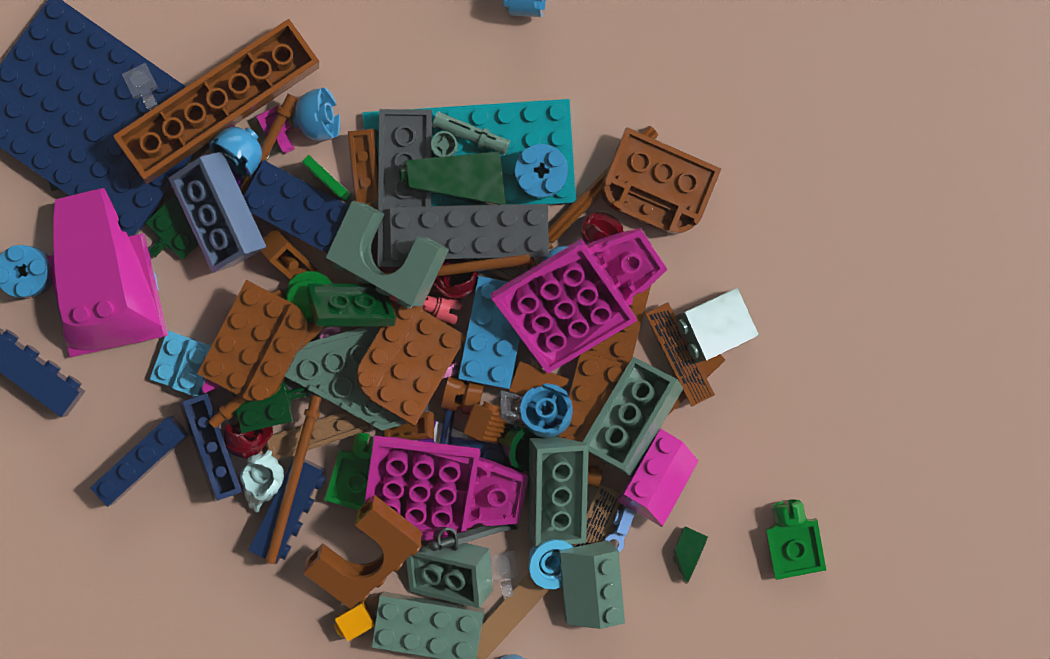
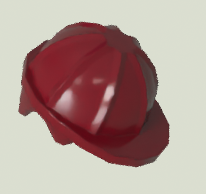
[581,212,624,244]
[433,259,478,299]
[224,421,273,459]

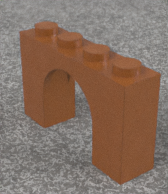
[303,495,422,609]

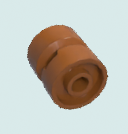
[441,376,484,415]

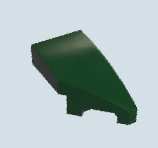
[673,526,708,584]

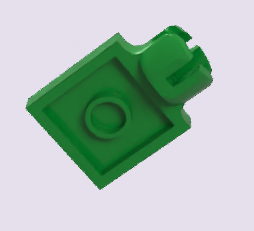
[325,433,374,510]
[765,499,827,580]

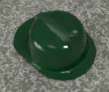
[498,428,539,471]

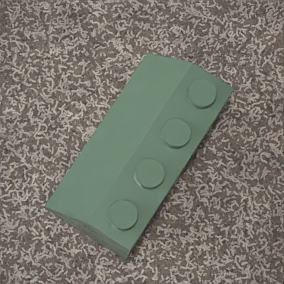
[583,357,683,477]
[528,437,589,547]

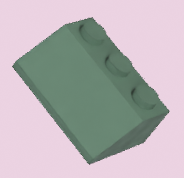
[559,540,625,629]

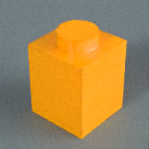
[334,601,376,642]

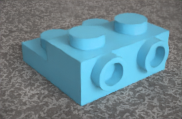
[150,330,211,397]

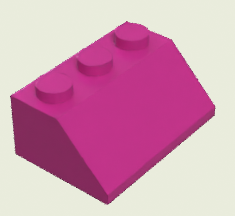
[617,428,698,527]

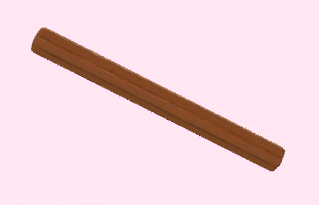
[549,126,658,244]

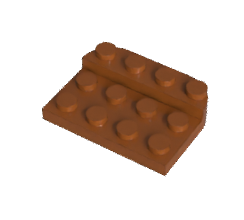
[602,127,721,234]
[197,280,308,401]
[356,305,467,427]

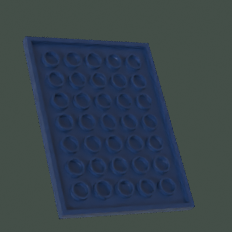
[0,0,198,237]

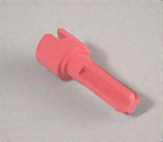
[389,294,462,325]

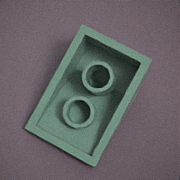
[406,543,493,608]

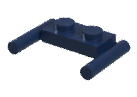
[439,410,521,469]

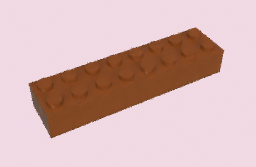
[113,19,319,185]

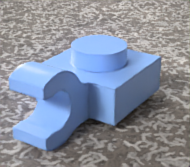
[604,505,635,552]

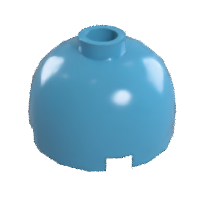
[293,88,340,141]
[209,127,262,177]
[520,383,573,438]

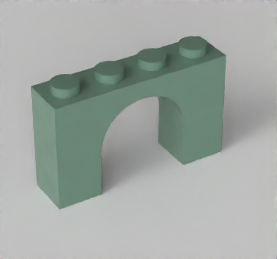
[326,201,449,308]

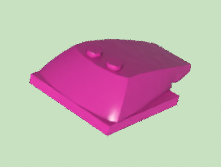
[46,188,168,357]
[491,228,668,374]
[360,436,528,541]

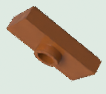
[384,412,434,441]

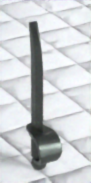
[429,524,517,551]

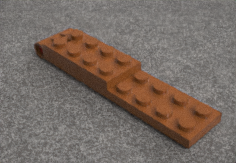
[558,286,651,488]

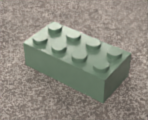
[372,592,485,659]

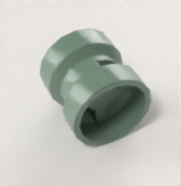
[431,131,458,157]

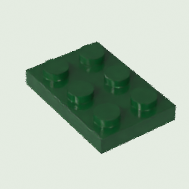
[307,284,396,327]

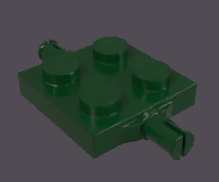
[146,193,199,260]
[218,379,307,433]

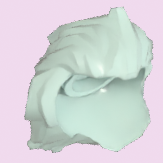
[240,450,284,512]

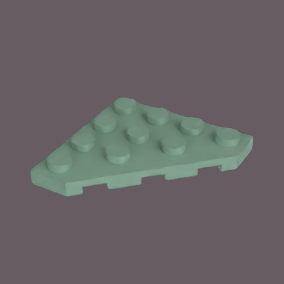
[285,326,407,430]

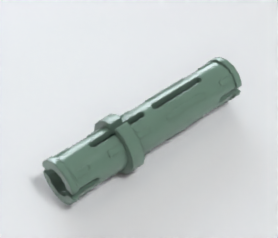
[432,111,511,156]

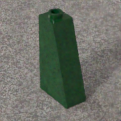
[399,151,506,205]

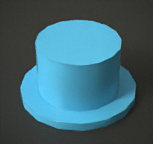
[528,539,573,589]

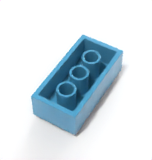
[458,276,520,389]

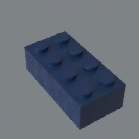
[244,160,350,254]

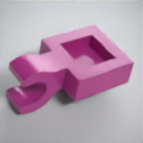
[256,104,295,154]

